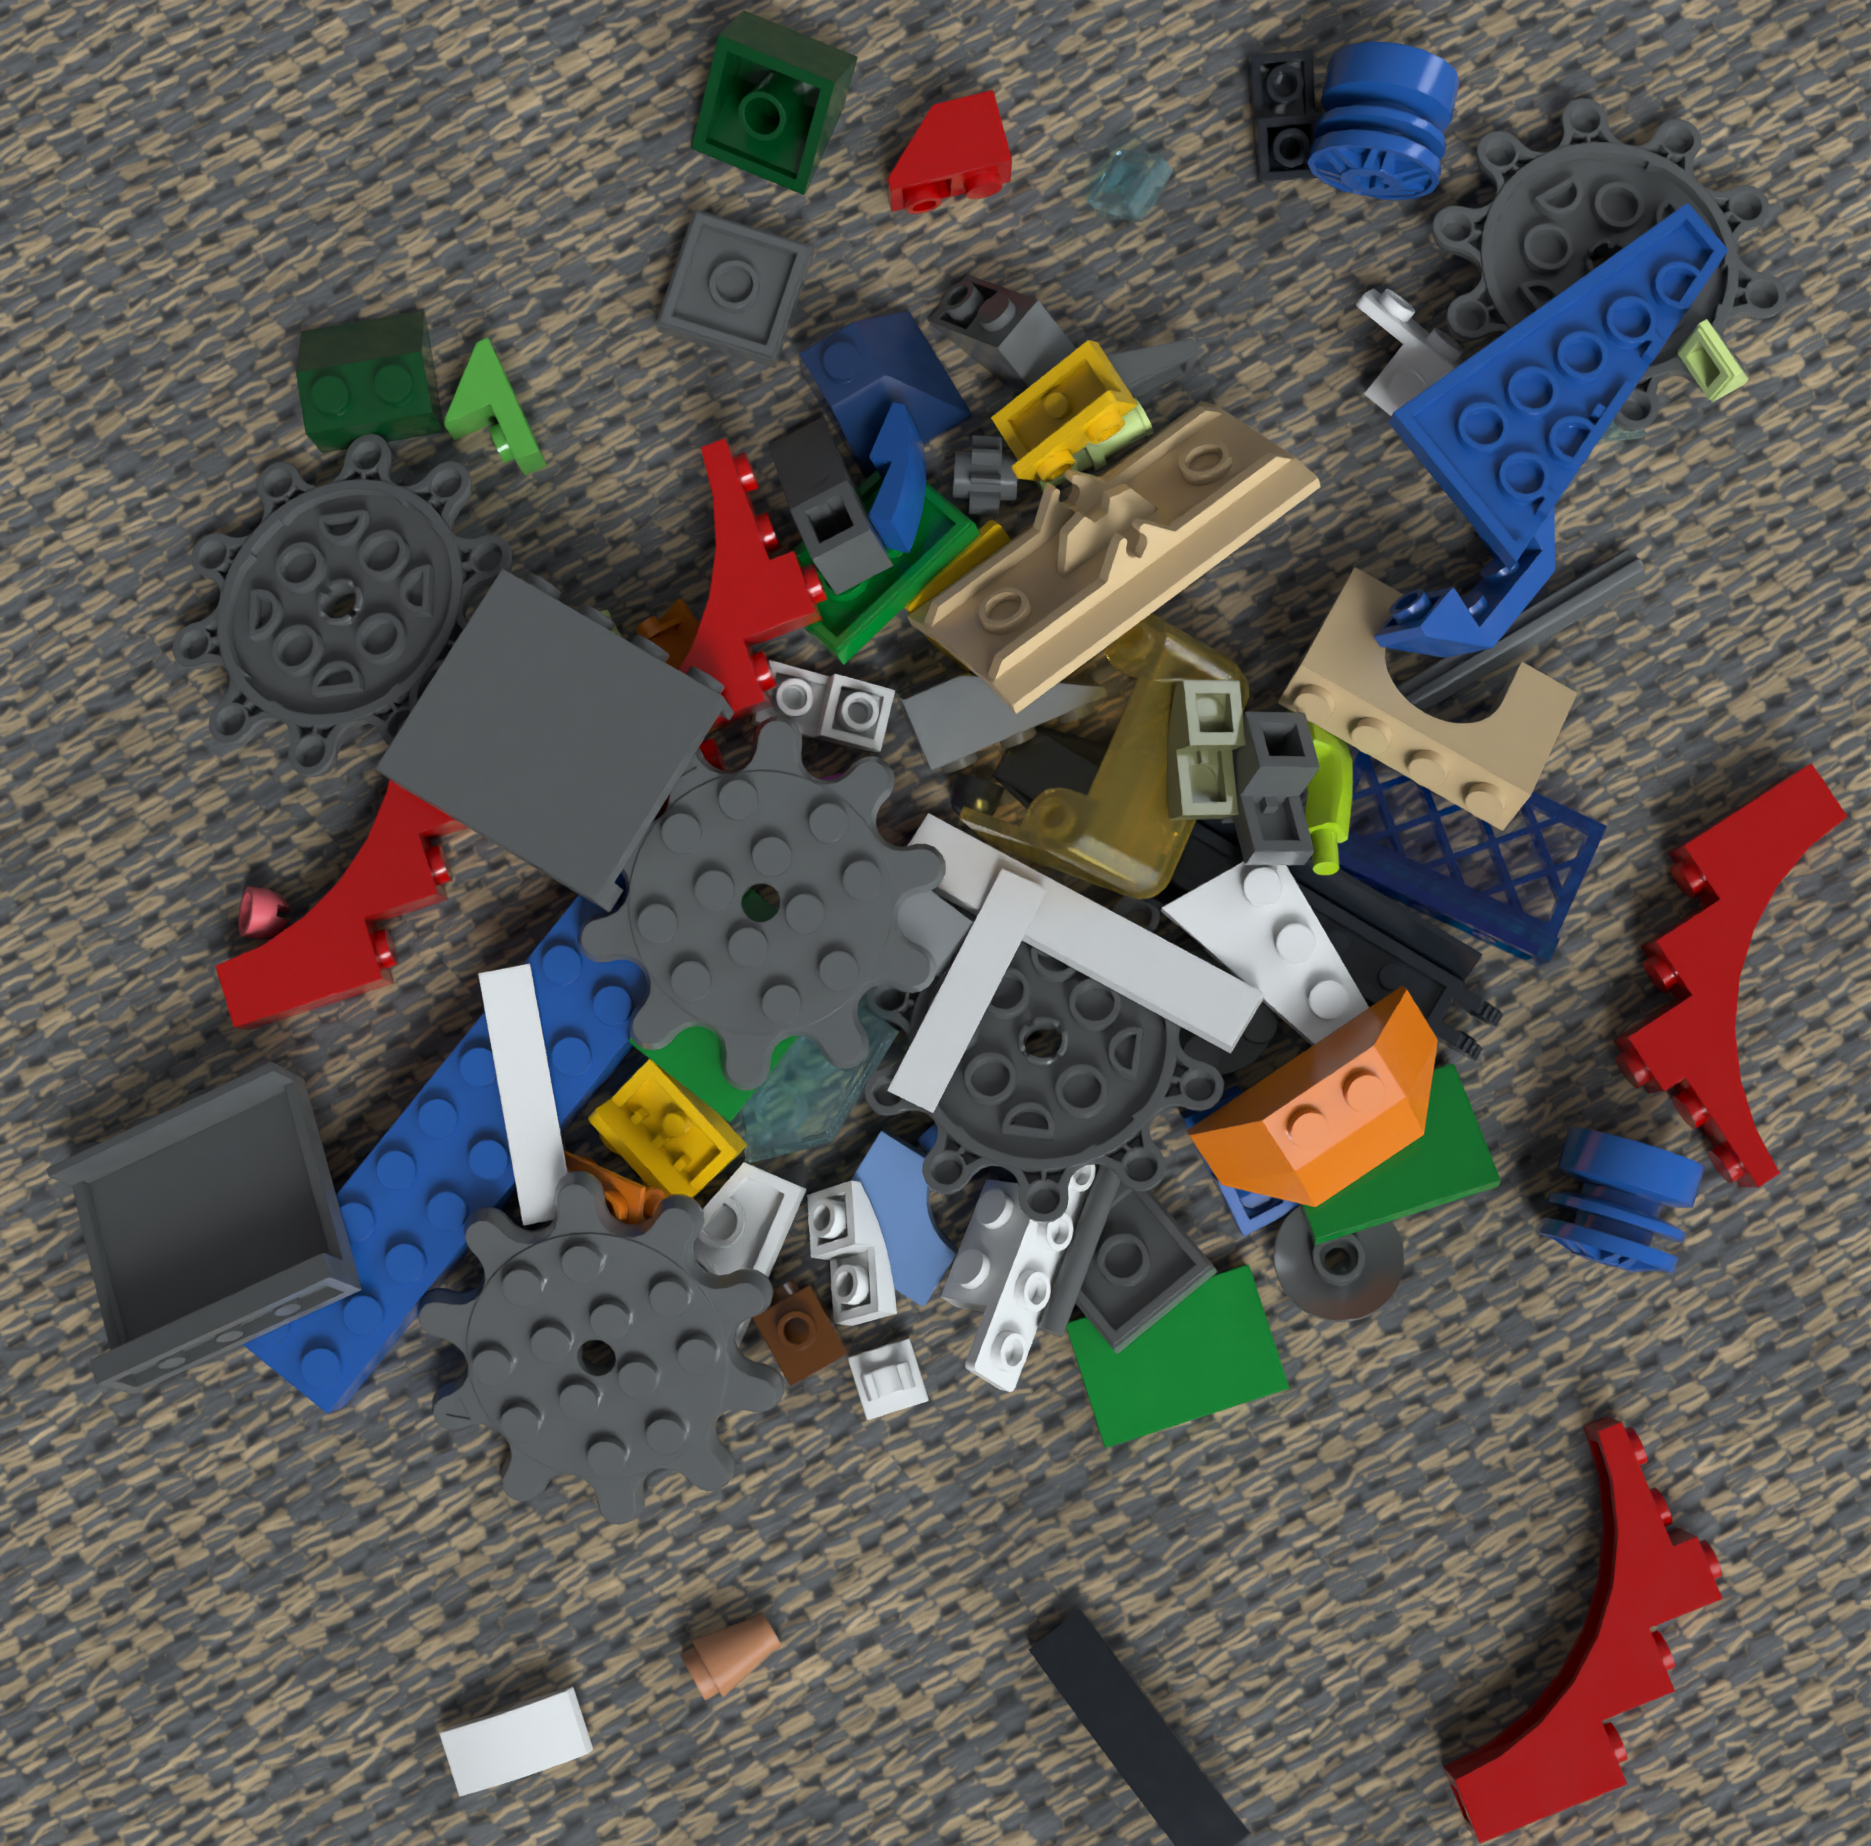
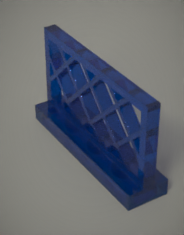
[1338,750,1607,967]

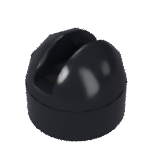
[950,773,1005,823]

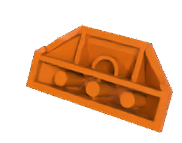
[1186,985,1438,1207]

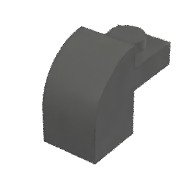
[1221,712,1320,865]

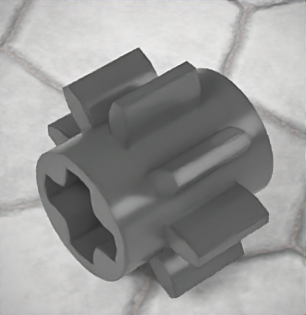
[953,435,1018,516]

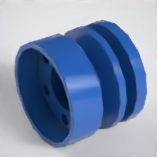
[1307,41,1460,201]
[1538,1127,1705,1274]

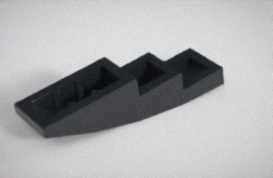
[1029,1609,1251,1846]

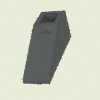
[769,417,893,595]
[895,668,1107,773]

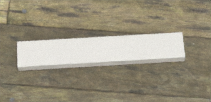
[908,813,1264,1054]

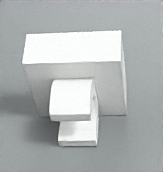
[848,1337,929,1420]

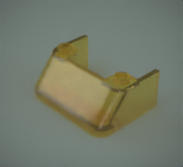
[959,613,1249,899]

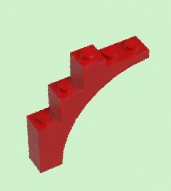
[657,438,827,815]
[1613,763,1848,1188]
[215,780,468,1030]
[1443,1416,1723,1844]

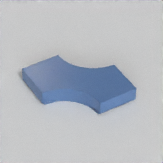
[851,1128,959,1307]

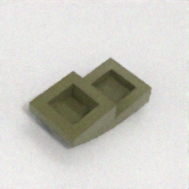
[1167,680,1246,820]

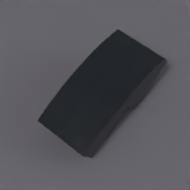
[1248,50,1320,183]

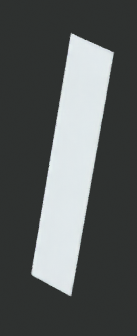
[887,868,1048,1113]
[478,964,567,1226]

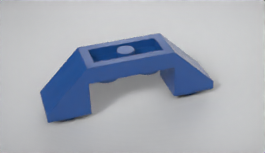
[1373,506,1555,658]

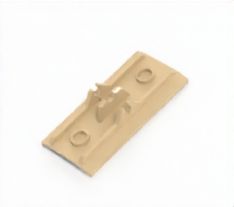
[907,401,1321,714]

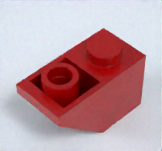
[887,90,1012,214]

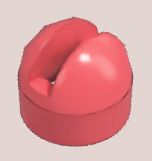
[238,886,289,939]

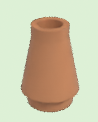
[679,1612,781,1701]

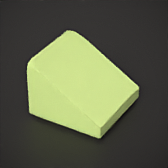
[1677,319,1749,402]

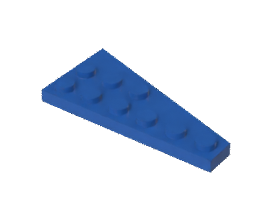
[1388,203,1728,570]

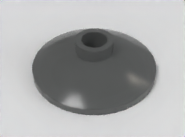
[1274,1205,1405,1322]

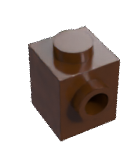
[752,1279,850,1387]

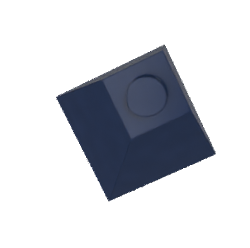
[799,311,972,479]

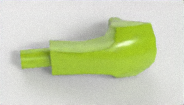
[1286,710,1353,875]

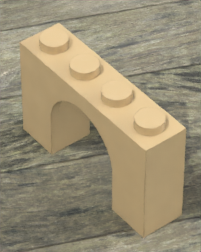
[1278,567,1577,831]

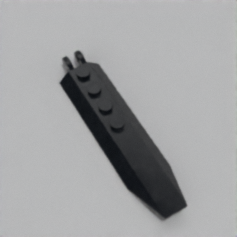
[993,726,1504,1061]

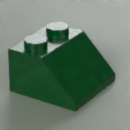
[691,10,858,195]
[296,311,445,453]

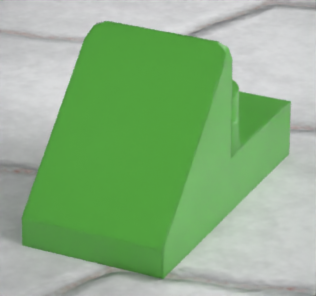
[444,338,547,476]

